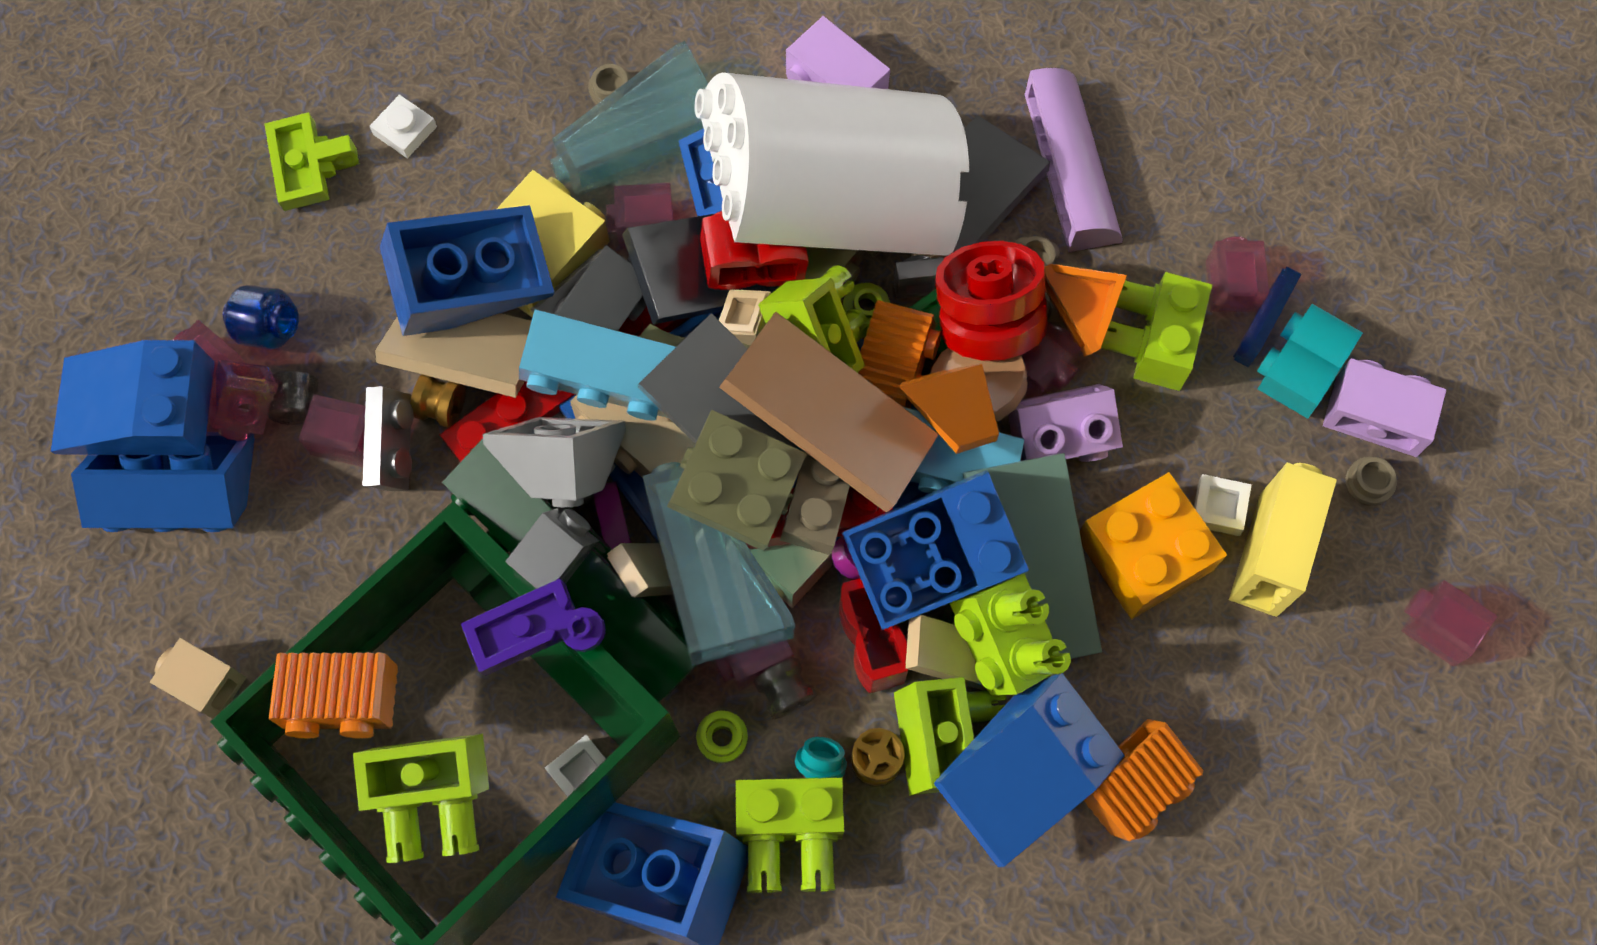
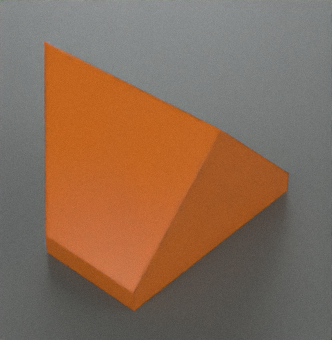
[1045,264,1127,357]
[899,364,999,454]

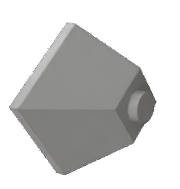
[483,417,626,507]

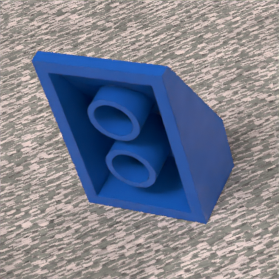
[380,205,555,336]
[51,340,215,455]
[934,673,1125,868]
[556,802,748,945]

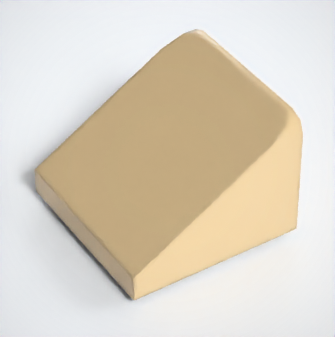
[719,290,771,345]

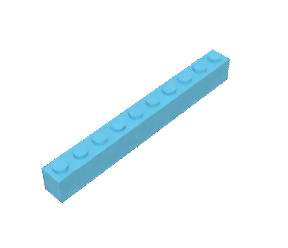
[519,309,1024,494]

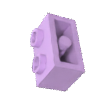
[1008,384,1123,462]

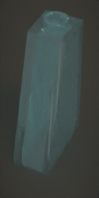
[550,41,708,198]
[643,462,795,666]

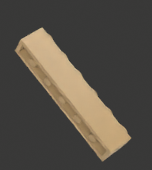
[570,395,833,608]

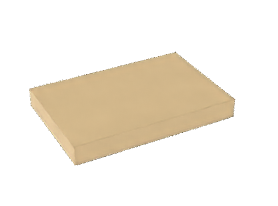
[375,313,531,398]

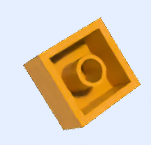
[1079,472,1227,620]

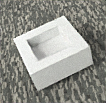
[370,94,437,159]
[1194,474,1252,536]
[545,735,606,797]

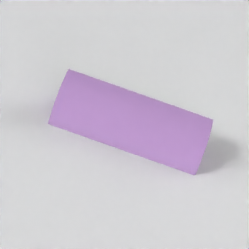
[1025,68,1123,252]

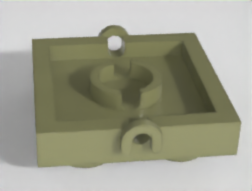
[667,409,807,551]

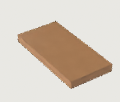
[719,312,939,513]

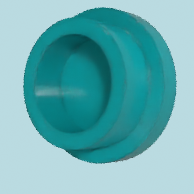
[795,737,847,778]

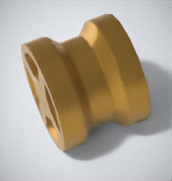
[410,374,466,428]
[851,728,905,786]

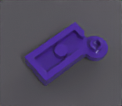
[461,578,606,676]

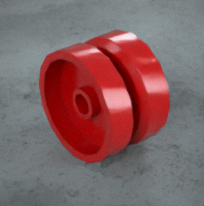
[935,241,1048,361]

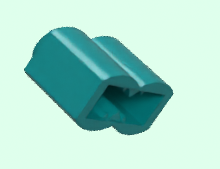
[1257,304,1363,419]

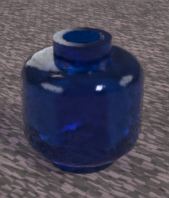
[222,285,299,350]

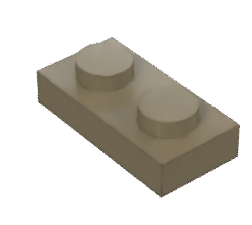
[780,451,850,555]

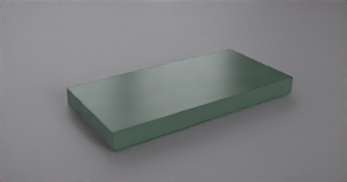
[963,453,1102,659]

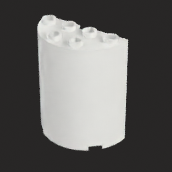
[695,73,969,256]

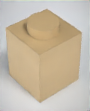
[150,638,247,719]

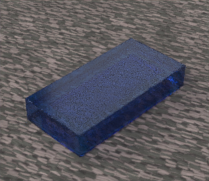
[1233,267,1302,368]

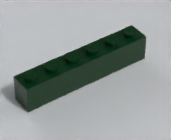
[442,439,712,702]

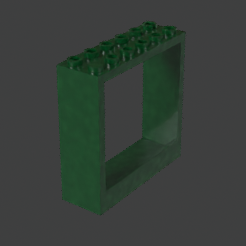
[210,501,681,945]

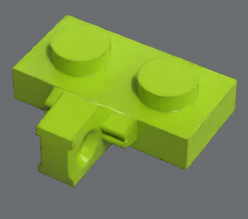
[264,112,360,211]

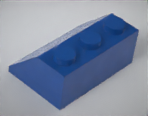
[71,432,255,532]

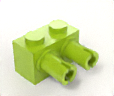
[758,265,869,373]
[1101,272,1212,391]
[950,573,1071,696]
[894,677,1007,796]
[353,734,489,863]
[735,778,844,893]

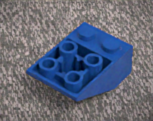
[842,470,1029,630]

